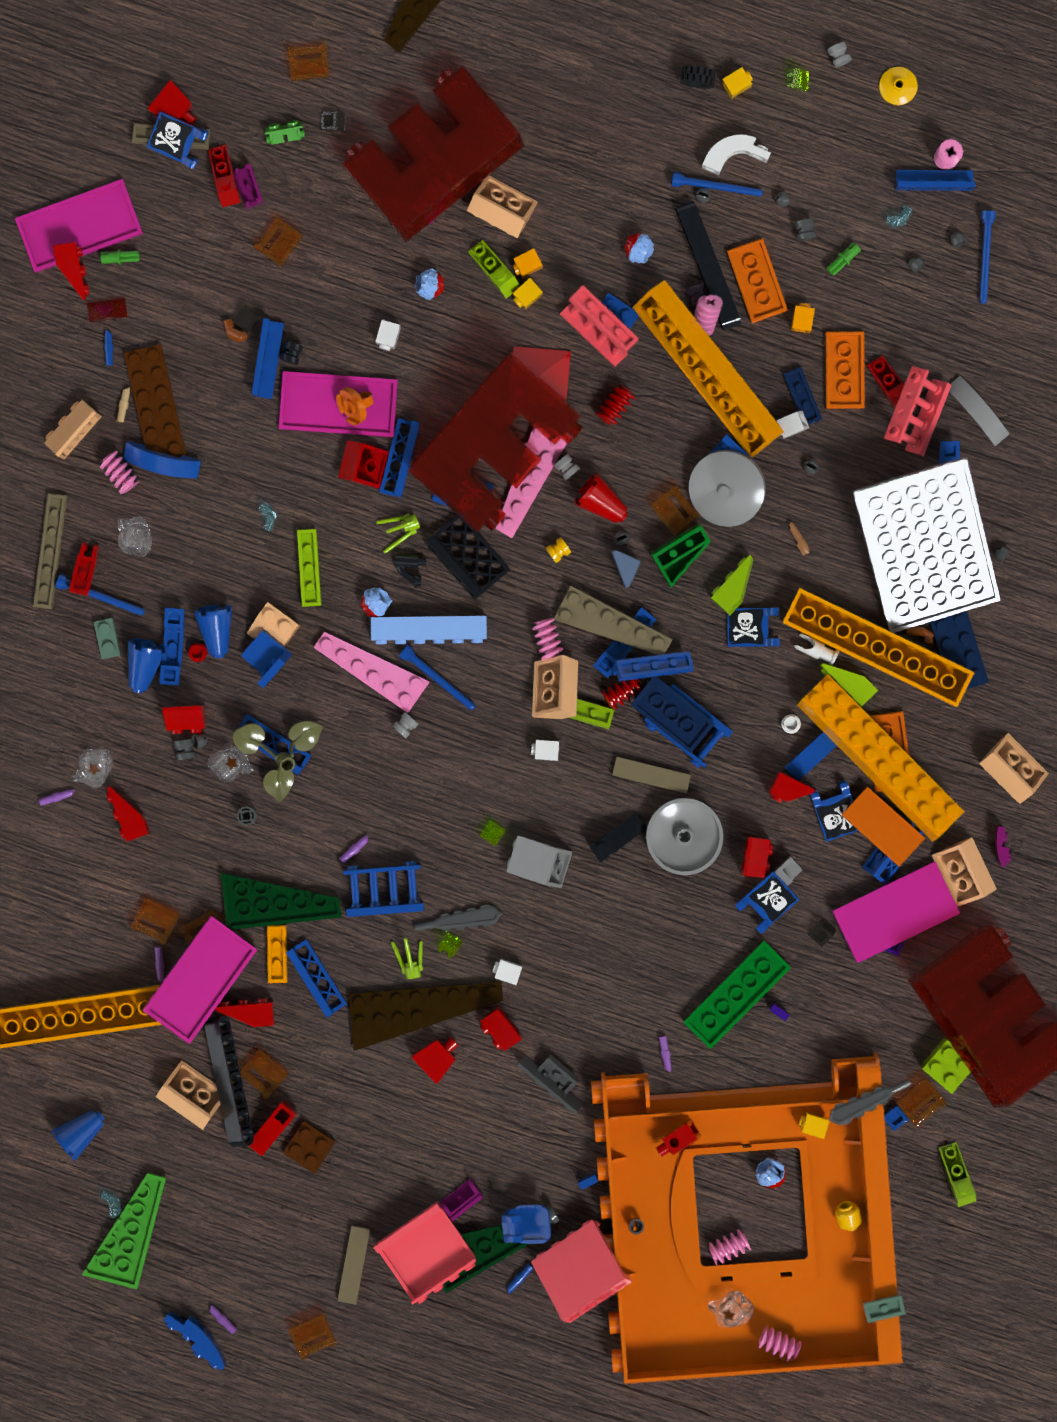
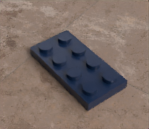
[929,611,989,689]
[631,676,715,753]

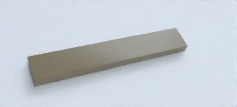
[33,493,68,609]

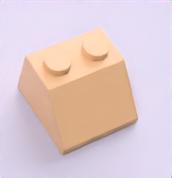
[247,602,300,647]

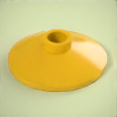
[879,67,918,105]

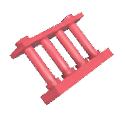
[560,285,639,367]
[884,366,952,457]

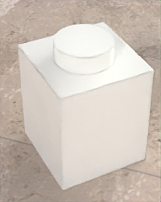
[376,320,401,351]
[776,411,809,438]
[531,740,559,761]
[492,958,523,985]

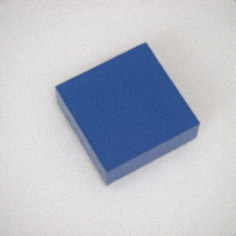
[884,1104,909,1131]
[578,1172,598,1190]

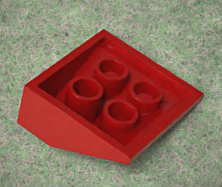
[508,346,571,409]

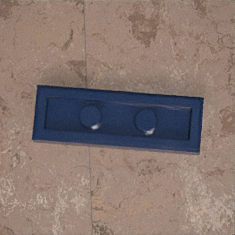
[783,366,823,426]

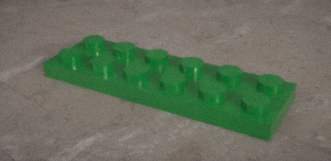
[683,940,791,1049]

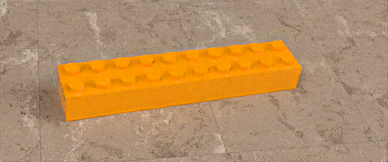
[632,280,784,458]
[783,588,974,707]
[797,674,965,842]
[0,984,162,1048]

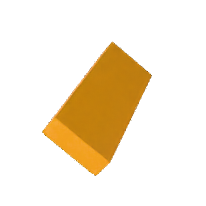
[267,925,288,983]

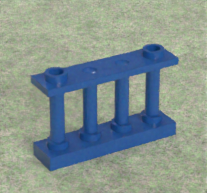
[644,684,733,768]
[343,861,424,917]

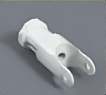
[794,634,839,666]

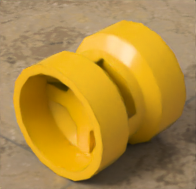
[545,537,572,563]

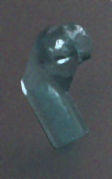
[886,206,913,228]
[259,503,277,532]
[100,1190,121,1218]

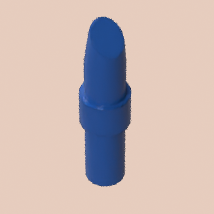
[104,329,114,366]
[507,1263,534,1294]

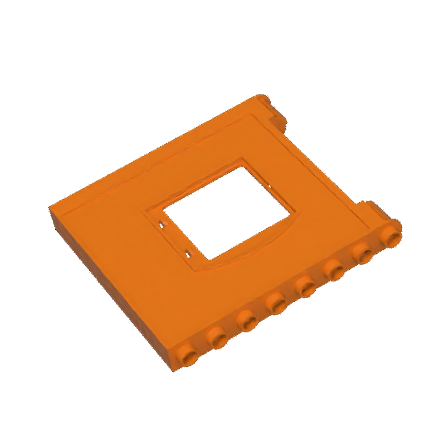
[591,1052,903,1384]

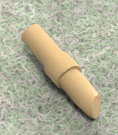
[116,387,130,423]

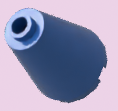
[194,604,232,658]
[128,638,166,693]
[50,1110,105,1161]

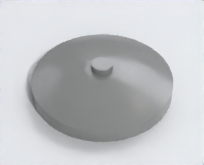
[689,450,766,527]
[646,798,723,875]

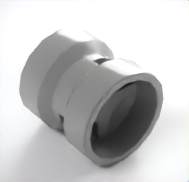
[827,42,852,68]
[554,454,580,481]
[392,712,419,738]

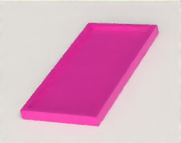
[15,179,143,273]
[279,371,398,438]
[832,861,960,963]
[142,916,257,1044]

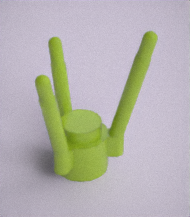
[376,513,420,553]
[391,938,423,979]

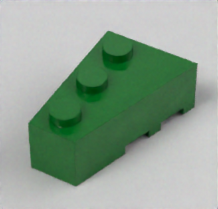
[649,523,711,588]

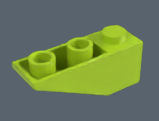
[468,240,520,299]
[711,555,754,616]
[820,663,878,707]
[938,1142,976,1207]

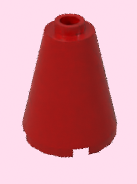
[573,473,628,523]

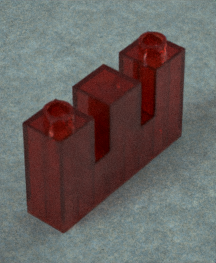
[342,66,525,243]
[408,351,583,532]
[908,925,1057,1108]

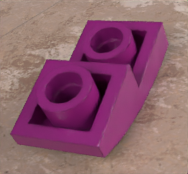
[994,826,1011,867]

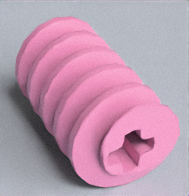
[934,139,963,170]
[694,295,723,336]
[100,450,139,494]
[532,618,563,660]
[709,1229,751,1266]
[758,1325,802,1362]

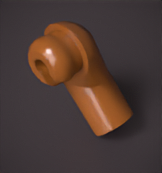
[223,319,248,343]
[907,626,934,644]

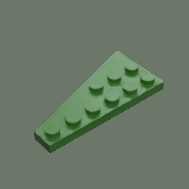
[82,1172,167,1289]

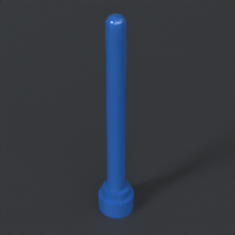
[671,171,763,196]
[979,211,996,304]
[55,573,145,615]
[399,645,475,710]

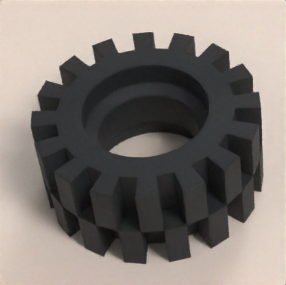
[680,65,716,89]

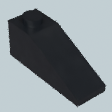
[589,813,647,863]

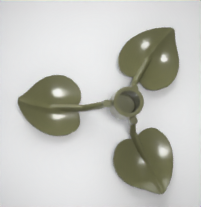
[233,721,323,803]

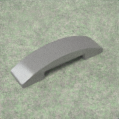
[949,376,1009,447]

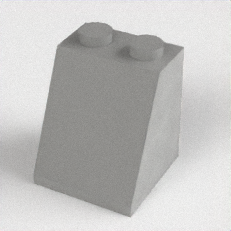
[506,836,573,888]

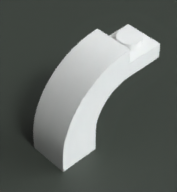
[702,135,771,175]

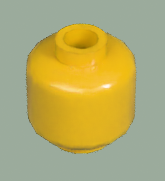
[835,1201,862,1231]

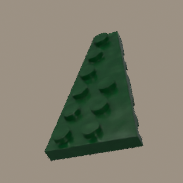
[221,873,342,930]
[442,1224,529,1293]

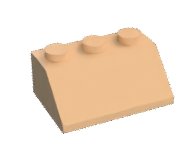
[467,175,538,238]
[44,400,102,460]
[532,655,578,719]
[979,733,1049,804]
[932,837,997,907]
[156,1060,221,1130]

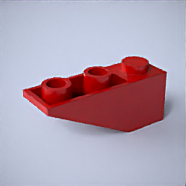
[208,144,241,208]
[52,241,90,300]
[866,355,916,410]
[106,786,150,842]
[215,998,275,1027]
[249,1100,298,1157]

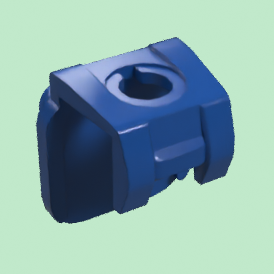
[502,1204,551,1244]

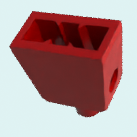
[147,80,197,125]
[411,1037,459,1084]
[656,1119,701,1157]

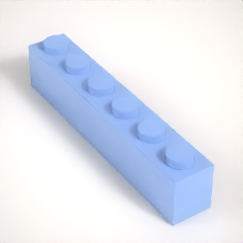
[371,616,487,644]

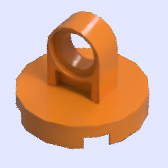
[336,387,374,425]

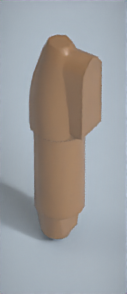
[789,522,810,555]

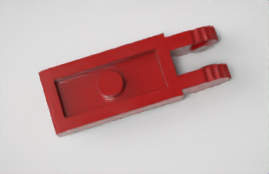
[69,542,99,596]

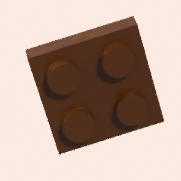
[283,1120,336,1174]

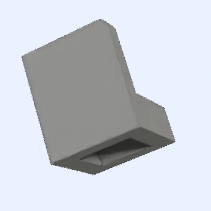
[774,856,802,886]

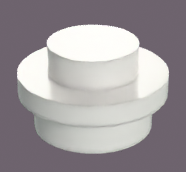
[781,714,801,733]

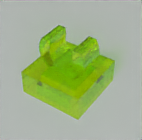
[787,68,809,92]
[480,820,506,846]
[438,932,463,958]

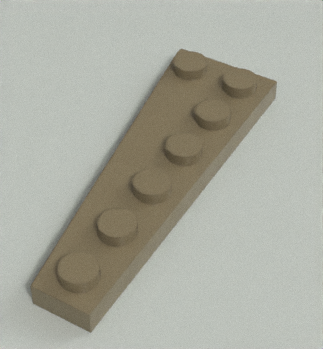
[554,585,673,655]

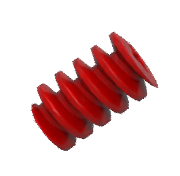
[595,384,636,426]
[601,679,643,710]

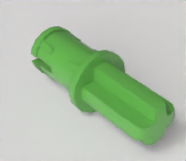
[827,242,861,276]
[101,249,140,265]

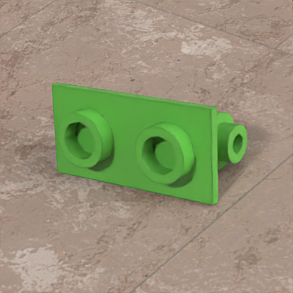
[265,120,305,145]

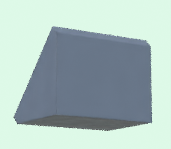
[611,550,641,589]

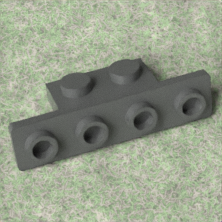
[517,1054,583,1114]

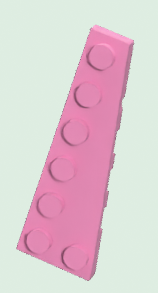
[496,420,569,538]
[313,632,429,713]

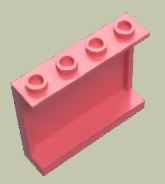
[373,1201,477,1305]
[531,1220,632,1323]

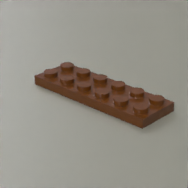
[124,344,187,458]

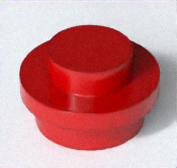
[188,643,208,662]

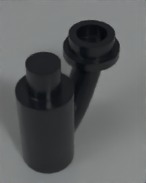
[395,554,426,588]

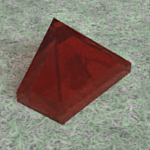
[87,298,128,322]

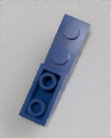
[163,1311,226,1370]

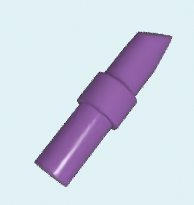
[39,789,75,806]
[339,834,368,864]
[154,947,165,982]
[659,1036,672,1072]
[209,1304,237,1335]

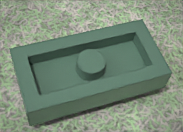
[94,618,121,660]
[863,1294,906,1323]

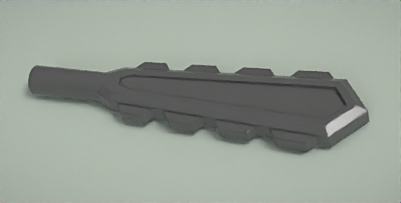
[414,904,502,931]
[829,1079,911,1126]

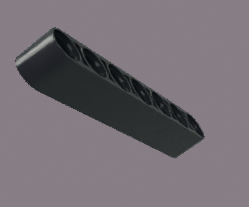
[675,201,742,331]
[204,1016,254,1147]

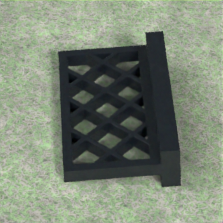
[425,512,510,600]

